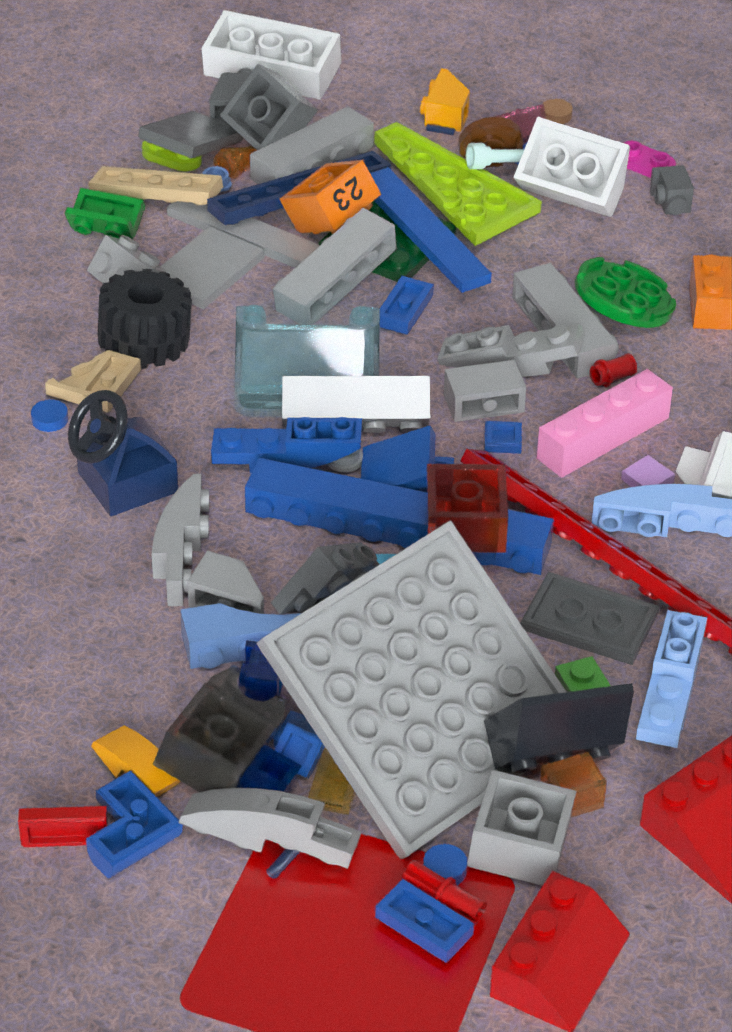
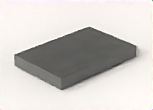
[138,111,244,158]
[520,572,659,665]

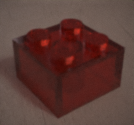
[426,464,508,553]

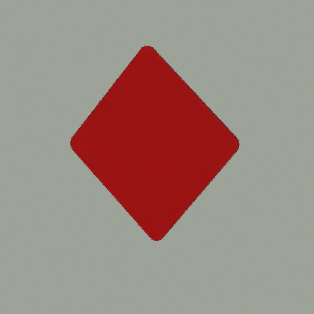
[180,833,515,1032]

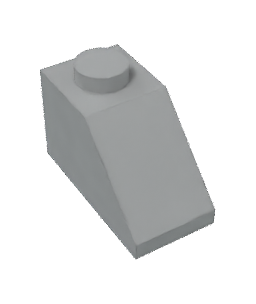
[187,551,264,614]

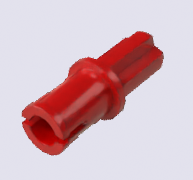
[401,861,487,926]

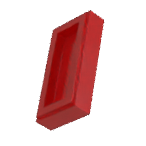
[18,806,108,847]

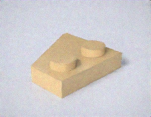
[45,350,141,413]

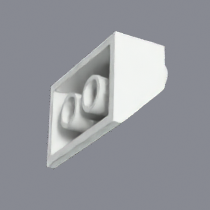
[514,117,630,217]

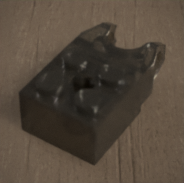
[153,665,290,792]

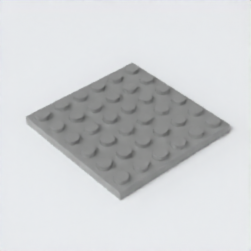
[256,520,566,859]

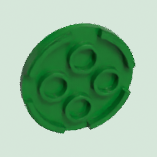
[575,257,677,328]

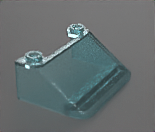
[234,305,380,417]

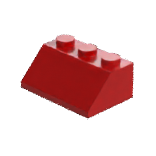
[490,871,630,1032]

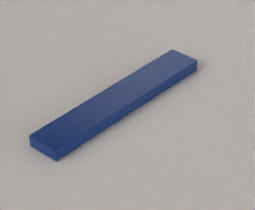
[370,167,492,293]

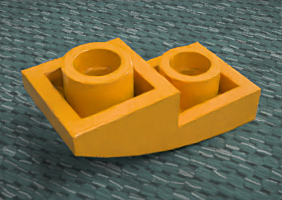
[91,725,184,797]

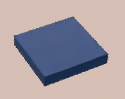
[361,425,436,490]

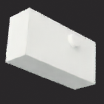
[201,10,341,99]

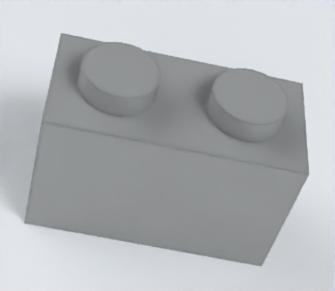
[444,360,526,422]

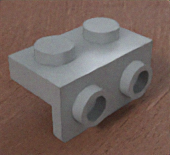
[87,235,168,283]

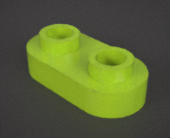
[142,141,202,172]

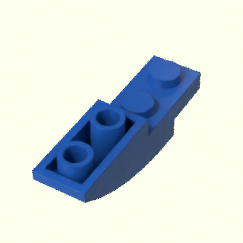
[211,417,362,473]

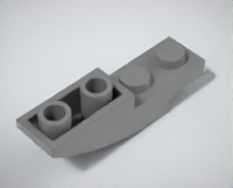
[437,323,585,377]
[152,474,209,606]
[179,788,361,869]

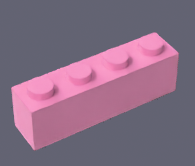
[536,369,673,478]

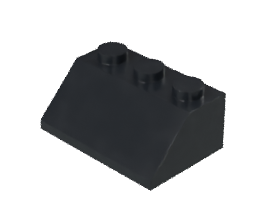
[484,683,634,774]

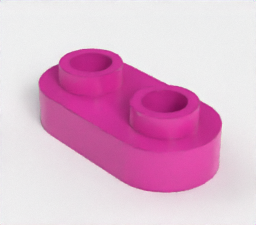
[624,140,676,178]

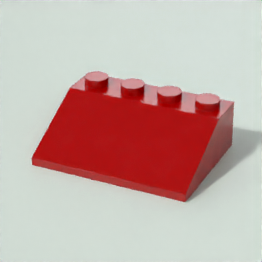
[640,735,732,904]

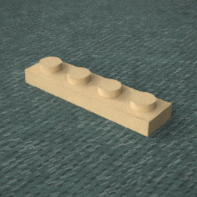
[88,166,223,205]

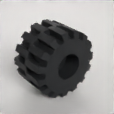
[98,269,192,368]

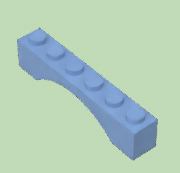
[180,603,302,669]

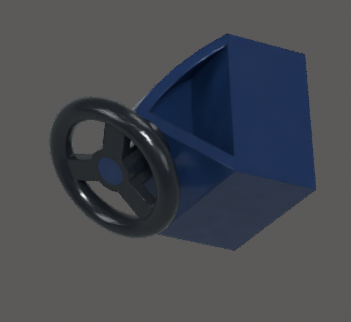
[68,390,178,517]

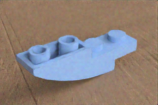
[592,484,732,537]
[636,610,707,748]

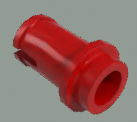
[590,353,637,387]

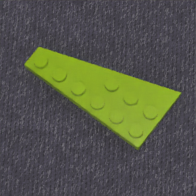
[374,122,542,246]

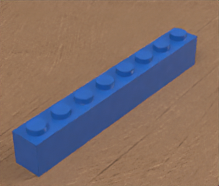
[245,458,554,575]

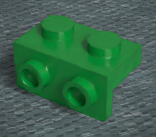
[64,188,146,239]

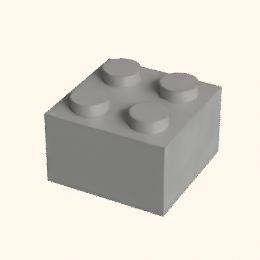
[467,770,576,886]

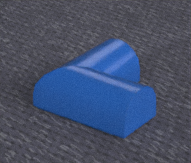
[86,770,183,878]

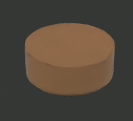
[541,99,573,124]

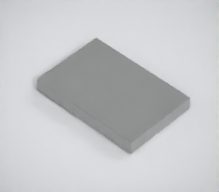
[160,226,264,309]

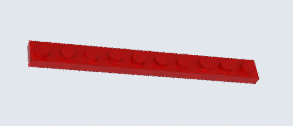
[460,448,732,655]

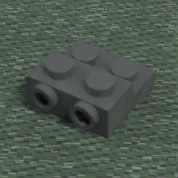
[271,542,380,614]

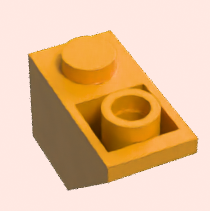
[420,68,470,132]

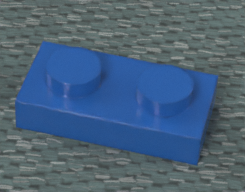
[375,276,434,335]
[375,879,474,963]

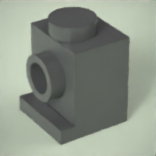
[650,165,694,215]

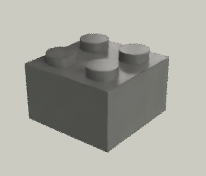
[220,64,318,150]

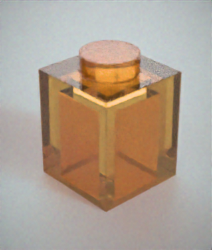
[540,752,607,818]

